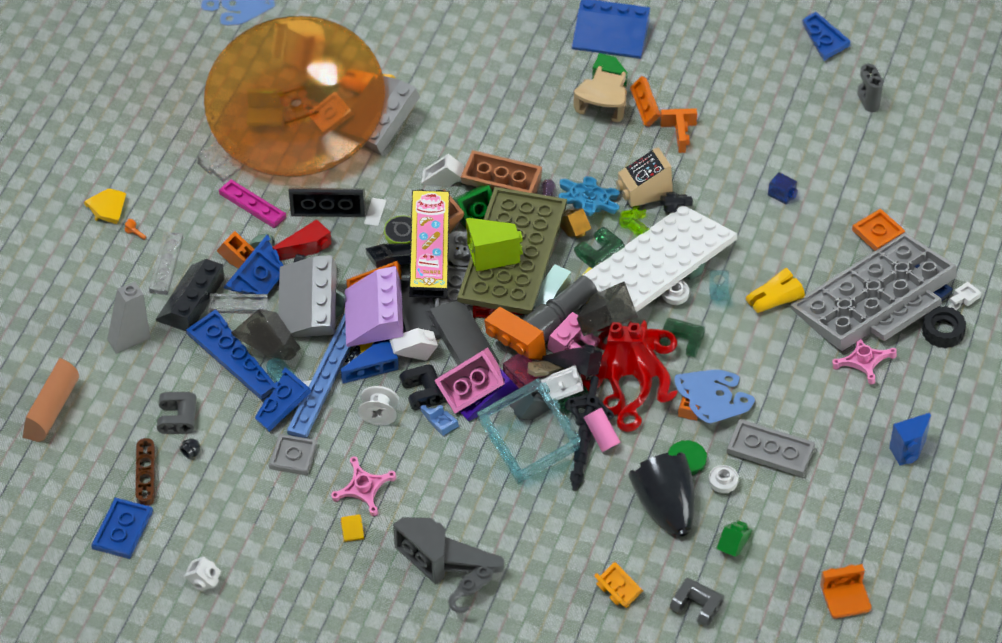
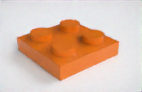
[852,208,905,251]

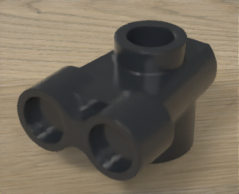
[660,192,693,212]

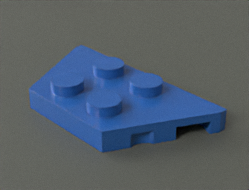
[224,235,284,299]

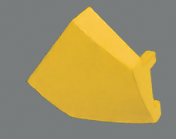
[84,188,126,225]

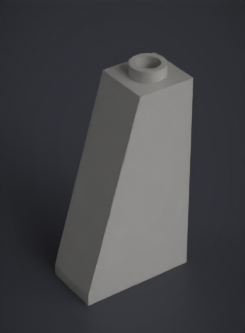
[107,281,151,353]

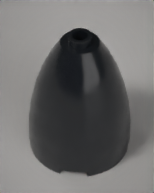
[629,452,695,538]

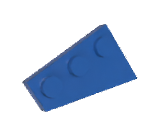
[255,367,312,432]

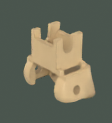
[573,66,626,122]

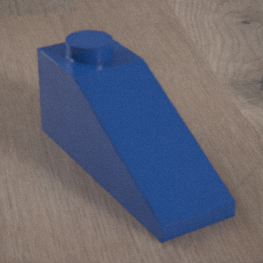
[341,341,399,384]

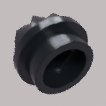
[180,438,200,459]

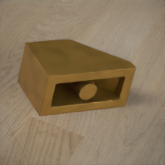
[560,208,591,238]

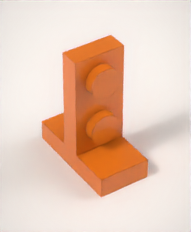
[660,108,697,153]

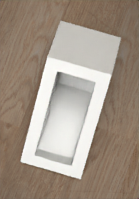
[421,154,464,186]
[390,328,438,361]

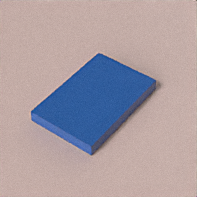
[91,497,153,559]

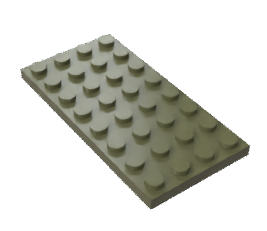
[457,187,567,315]

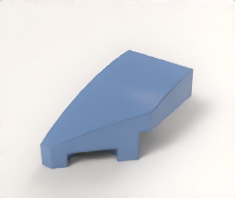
[420,405,459,436]

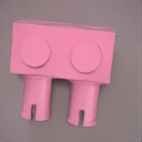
[547,312,600,353]

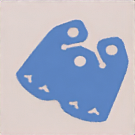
[201,0,275,25]
[675,370,755,424]

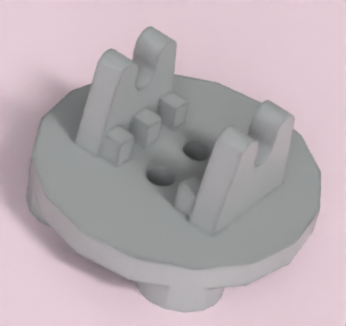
[448,231,471,267]

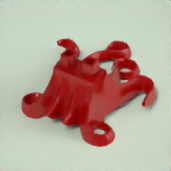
[579,320,678,432]

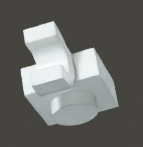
[948,282,982,310]

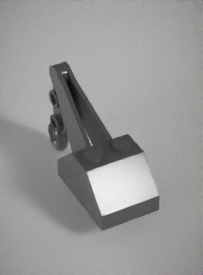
[393,517,504,613]

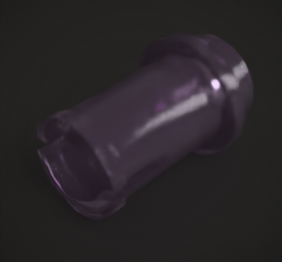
[541,179,556,197]

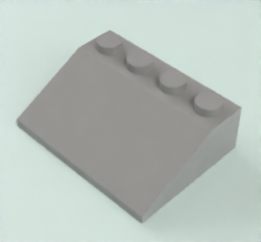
[337,74,420,155]
[278,255,336,338]

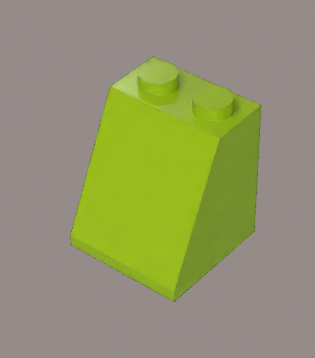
[466,218,523,272]

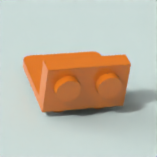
[820,564,871,619]

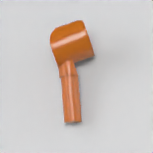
[125,219,147,240]

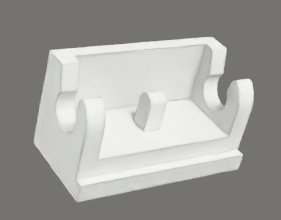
[539,366,583,404]

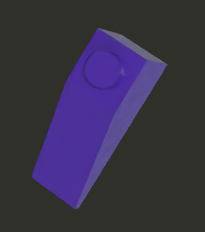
[460,368,521,421]

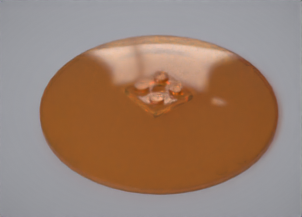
[204,16,385,177]

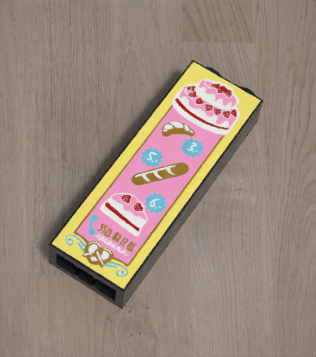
[409,189,450,298]

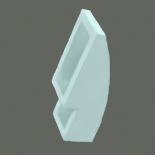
[525,264,571,316]

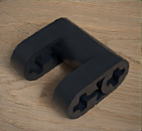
[399,364,446,410]

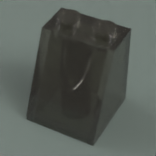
[577,281,638,337]
[231,309,301,360]

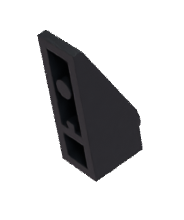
[542,344,603,376]

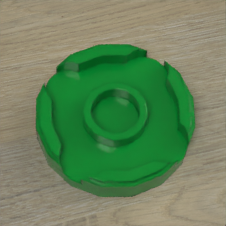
[668,440,707,476]

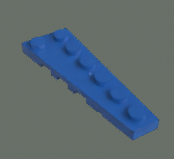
[186,309,275,400]

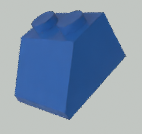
[889,412,931,466]

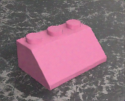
[434,347,505,413]

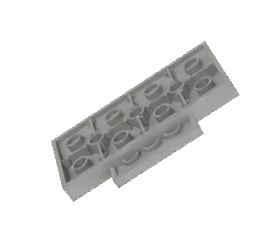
[791,232,957,351]

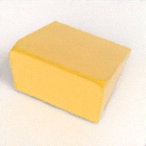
[341,514,364,542]

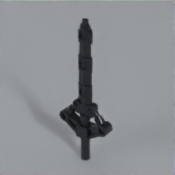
[565,376,614,491]

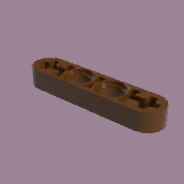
[135,438,155,506]

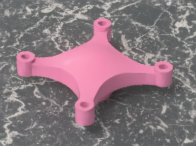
[832,339,897,384]
[331,456,396,516]

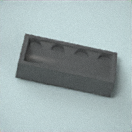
[400,278,441,340]
[429,301,499,365]

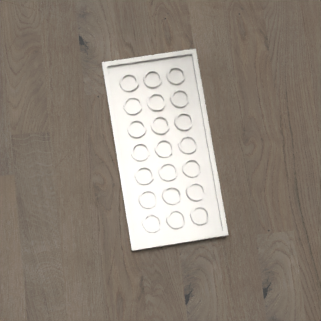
[584,206,737,315]

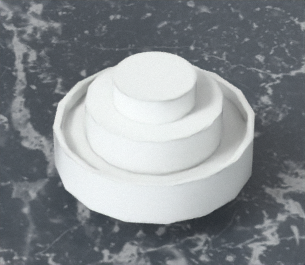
[661,280,689,305]
[709,465,739,493]

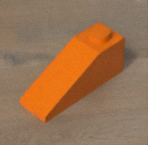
[217,231,254,268]

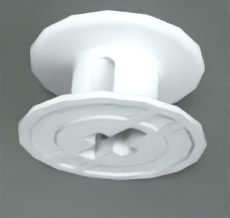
[358,386,399,426]

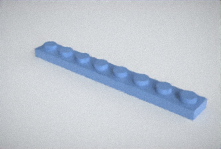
[287,314,352,438]

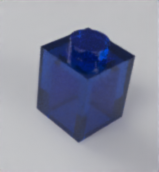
[768,172,798,205]

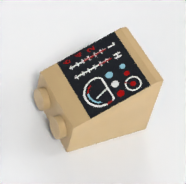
[616,147,673,207]

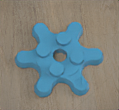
[558,176,620,216]

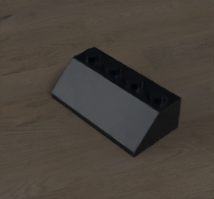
[289,187,366,217]
[156,259,225,332]

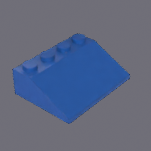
[572,0,650,59]

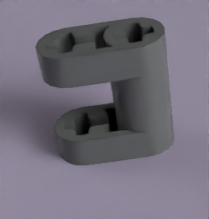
[857,64,884,112]
[157,392,196,434]
[669,577,725,627]

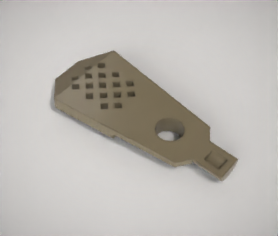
[527,361,566,377]

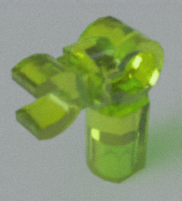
[619,205,650,236]

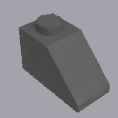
[510,387,557,420]

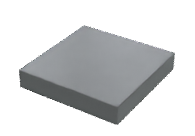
[269,434,318,476]

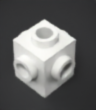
[184,557,221,591]

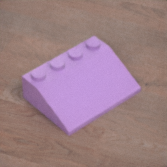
[345,266,403,347]

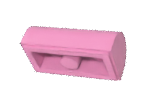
[583,408,621,452]

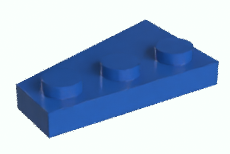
[802,12,851,61]

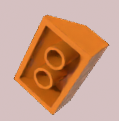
[484,307,546,360]

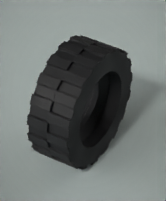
[922,306,966,348]

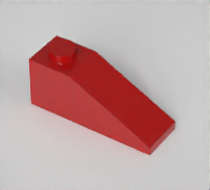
[273,219,332,260]

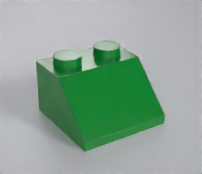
[453,185,492,229]

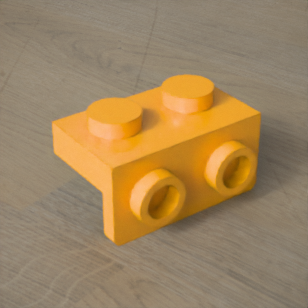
[594,562,643,608]

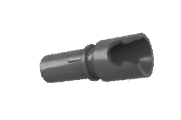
[522,275,597,342]

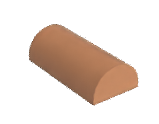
[461,150,542,194]
[22,358,79,442]

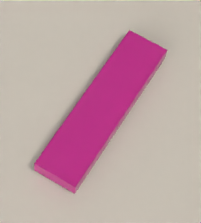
[219,179,286,228]

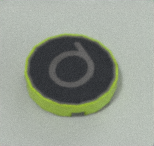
[384,215,411,244]

